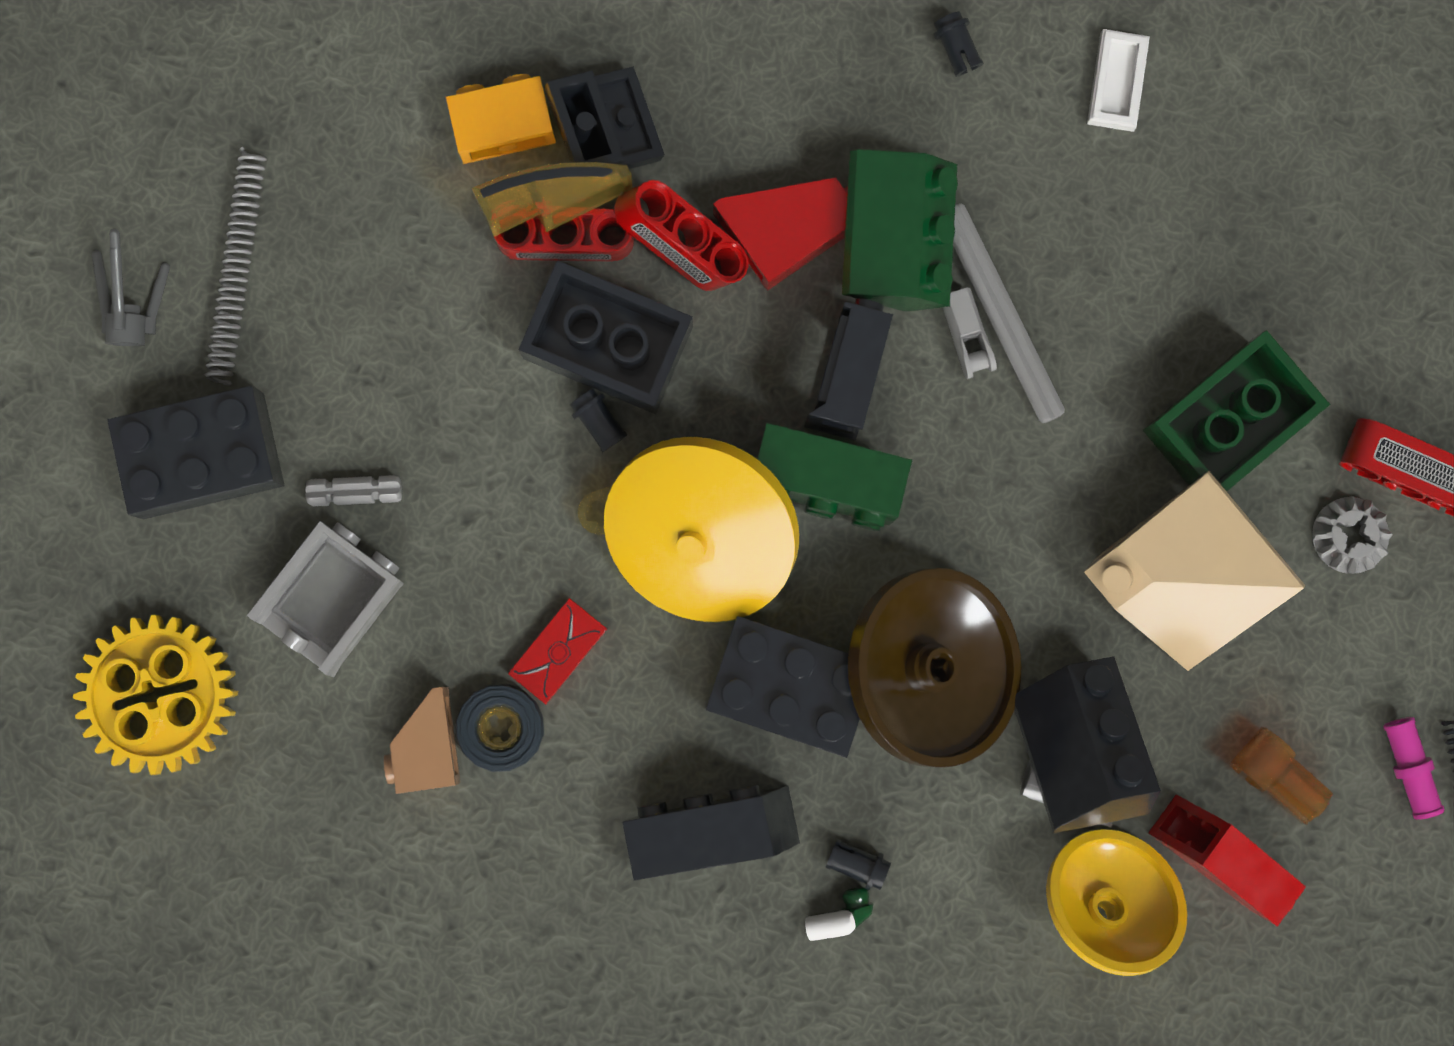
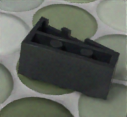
[622,785,800,881]

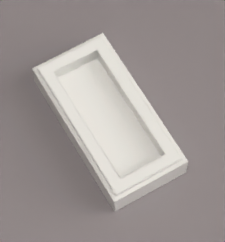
[1087,29,1150,132]

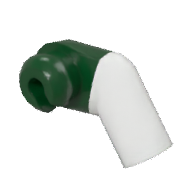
[805,887,873,941]

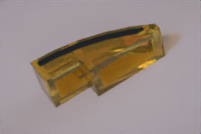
[472,162,633,237]

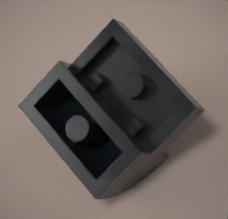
[545,66,665,183]

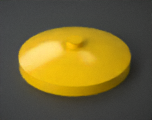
[604,437,799,622]

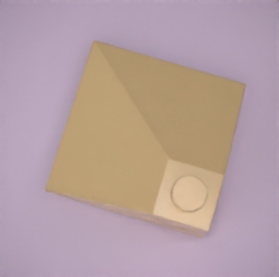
[1084,471,1305,671]

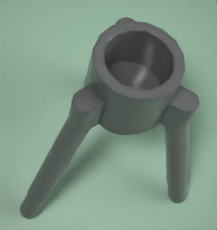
[92,229,170,346]

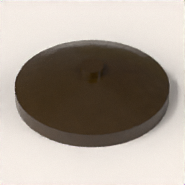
[848,568,1022,767]

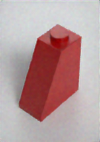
[713,177,848,291]
[1148,794,1306,927]

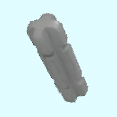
[305,475,402,506]

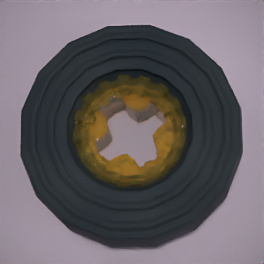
[456,685,544,772]

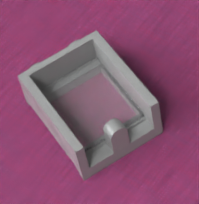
[247,521,404,677]

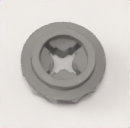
[1312,496,1392,574]

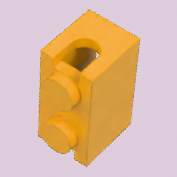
[446,74,556,164]

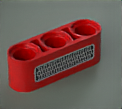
[614,180,749,291]
[492,207,635,261]
[1339,418,1454,516]

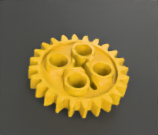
[73,615,238,775]

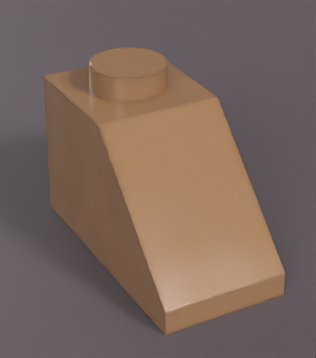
[384,687,461,794]

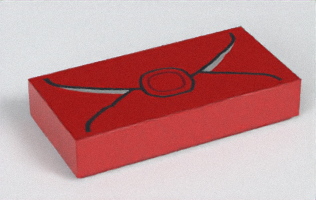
[508,598,608,705]

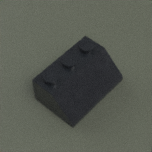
[1014,656,1161,833]

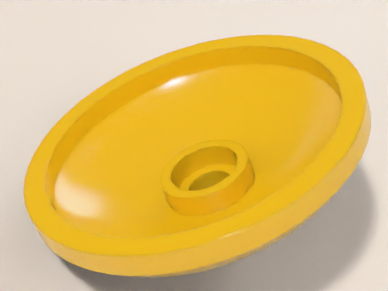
[1046,829,1187,976]

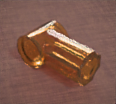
[1229,727,1333,825]

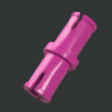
[1383,717,1445,820]

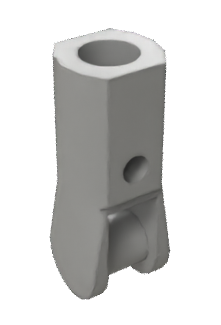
[943,288,997,379]

